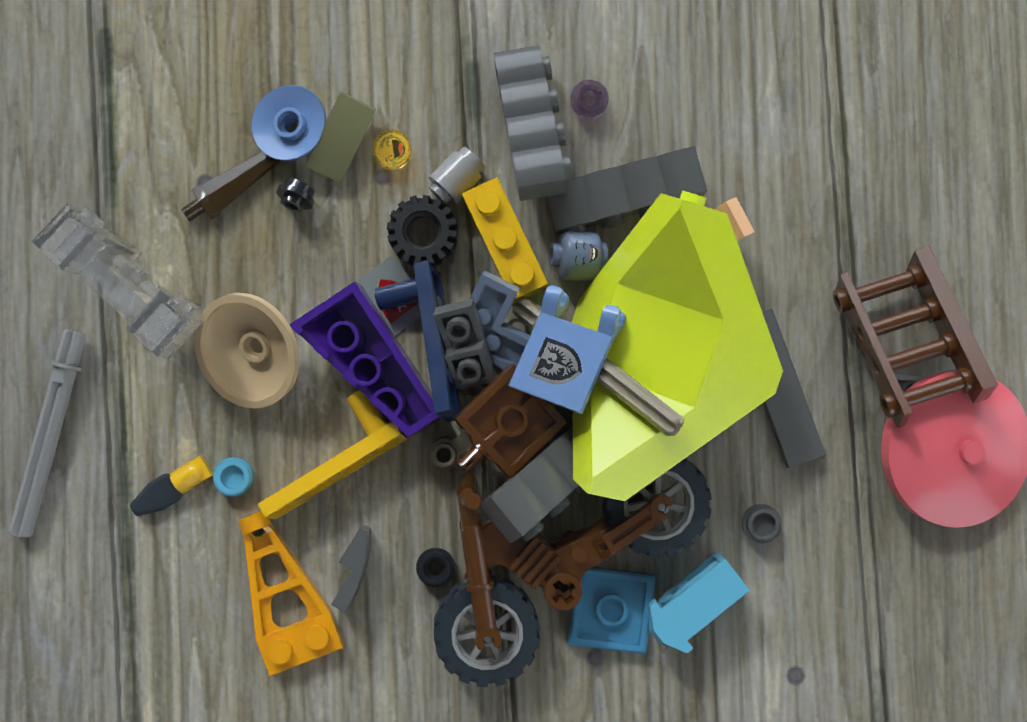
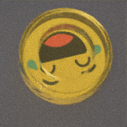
[373,129,412,170]

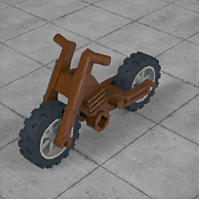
[434,458,712,687]

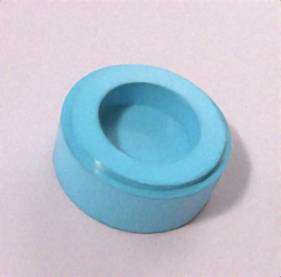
[213,457,255,497]

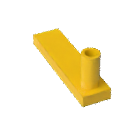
[258,390,407,520]

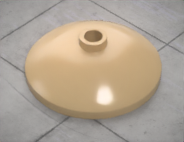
[194,293,299,409]

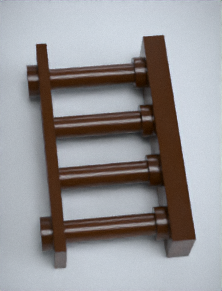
[833,246,998,428]

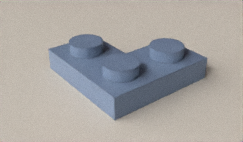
[470,270,530,369]

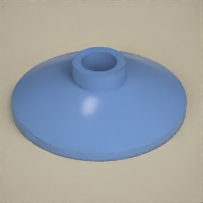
[252,85,326,161]

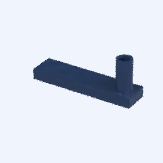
[375,260,461,422]

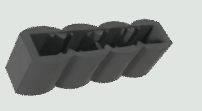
[494,45,573,201]
[545,146,707,235]
[480,424,584,544]

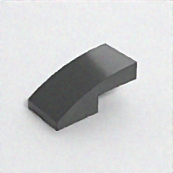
[331,525,371,613]

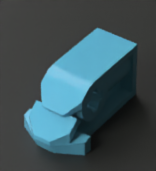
[648,551,750,653]

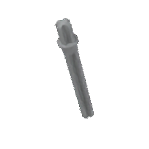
[9,329,86,538]

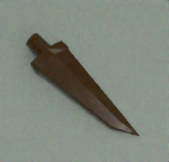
[181,152,281,222]

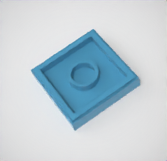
[568,567,655,654]

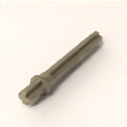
[512,297,684,436]

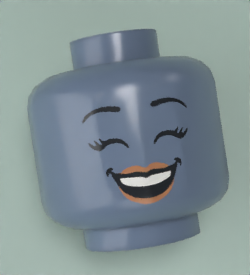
[548,231,608,282]

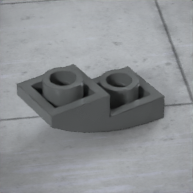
[433,299,495,390]

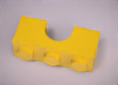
[462,177,548,305]

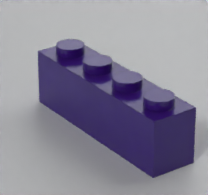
[289,281,441,437]

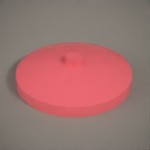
[881,370,1027,528]

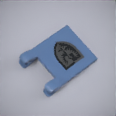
[509,285,626,414]

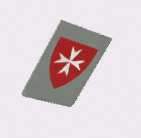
[357,256,421,336]

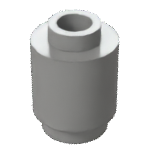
[429,147,486,204]

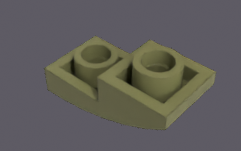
[305,91,376,183]

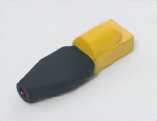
[130,455,214,516]

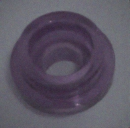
[570,79,609,119]

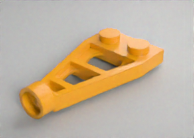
[237,511,345,676]

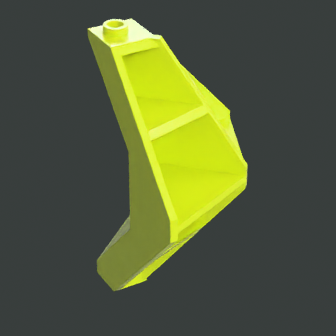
[572,190,783,501]

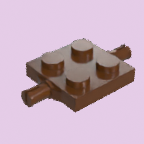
[454,364,567,478]

